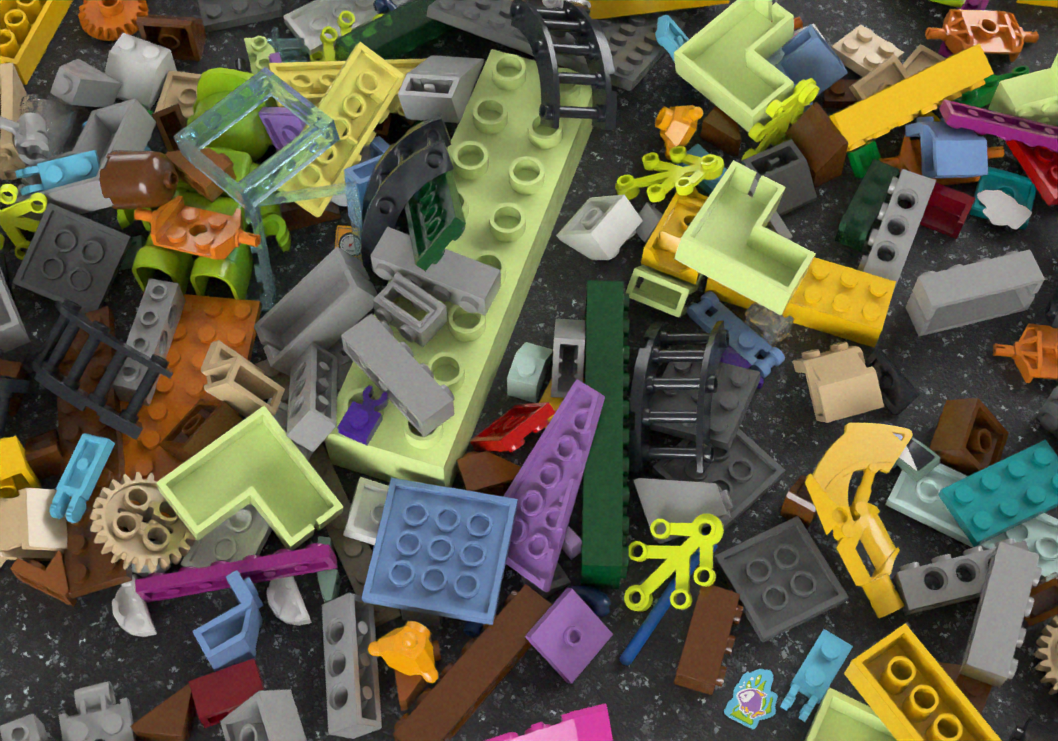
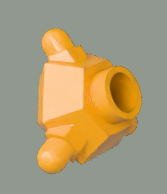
[655,105,703,160]
[368,621,439,683]

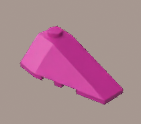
[485,704,613,741]

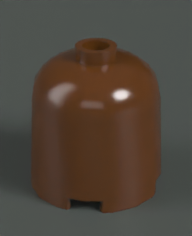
[100,150,179,210]

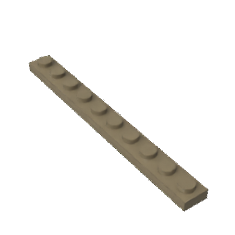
[254,359,401,627]

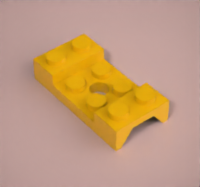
[641,187,708,285]

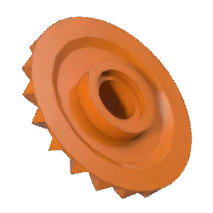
[78,0,148,41]

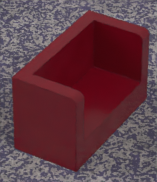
[907,182,975,239]
[188,658,266,728]

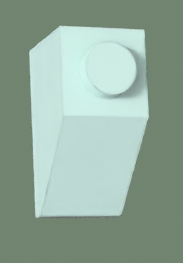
[507,342,553,403]

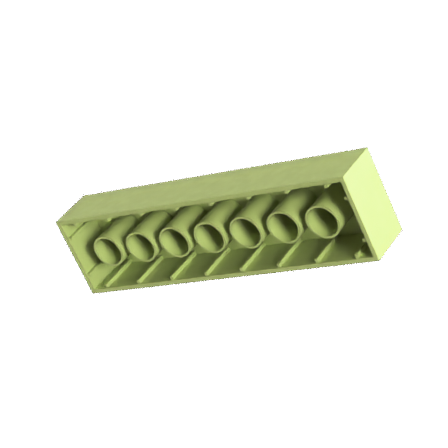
[324,49,593,488]

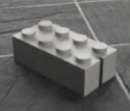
[254,246,378,376]
[906,250,1045,337]

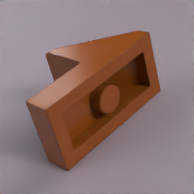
[10,550,77,607]

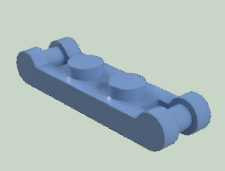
[687,291,785,379]

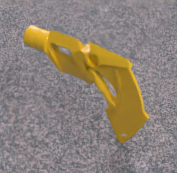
[805,423,913,618]

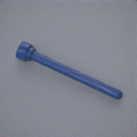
[620,533,718,666]

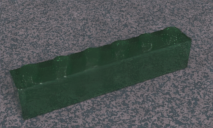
[335,0,456,61]

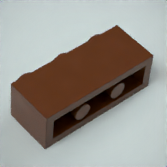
[673,585,743,695]

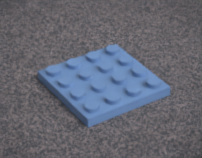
[362,478,518,625]

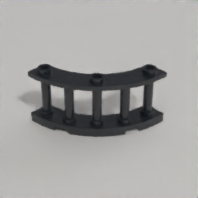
[509,0,617,131]
[361,114,454,283]
[22,298,173,440]
[628,321,729,473]

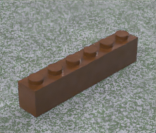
[393,584,552,741]

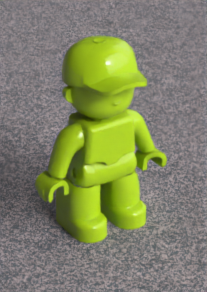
[117,68,291,300]

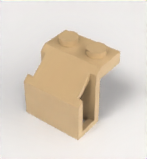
[201,340,285,418]
[793,342,884,423]
[0,488,68,568]

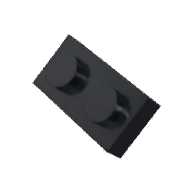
[865,350,920,415]

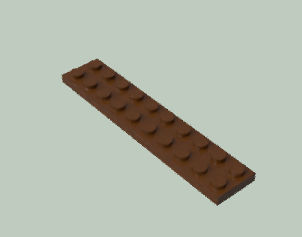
[54,306,133,598]

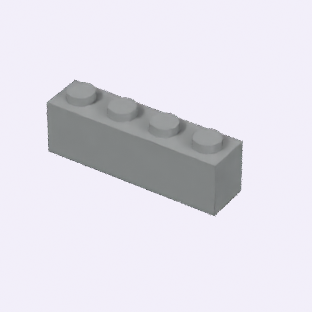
[371,227,501,315]
[341,313,455,437]
[959,542,1042,688]

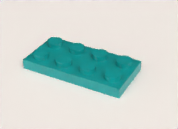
[938,440,1058,547]

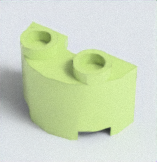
[244,36,275,87]

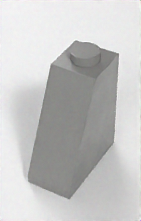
[50,59,121,107]
[551,319,585,398]
[634,478,733,544]

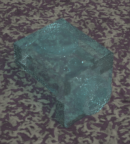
[267,27,307,63]

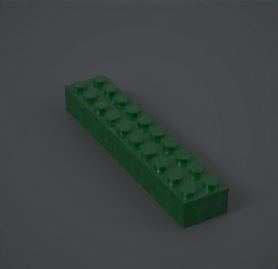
[580,280,629,589]

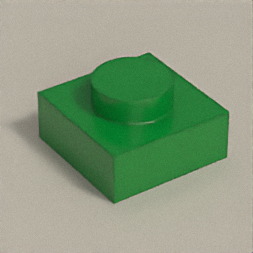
[847,140,881,178]

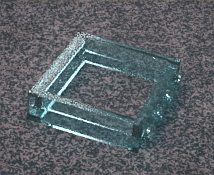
[174,67,340,212]
[244,181,373,312]

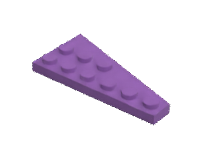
[503,379,605,593]

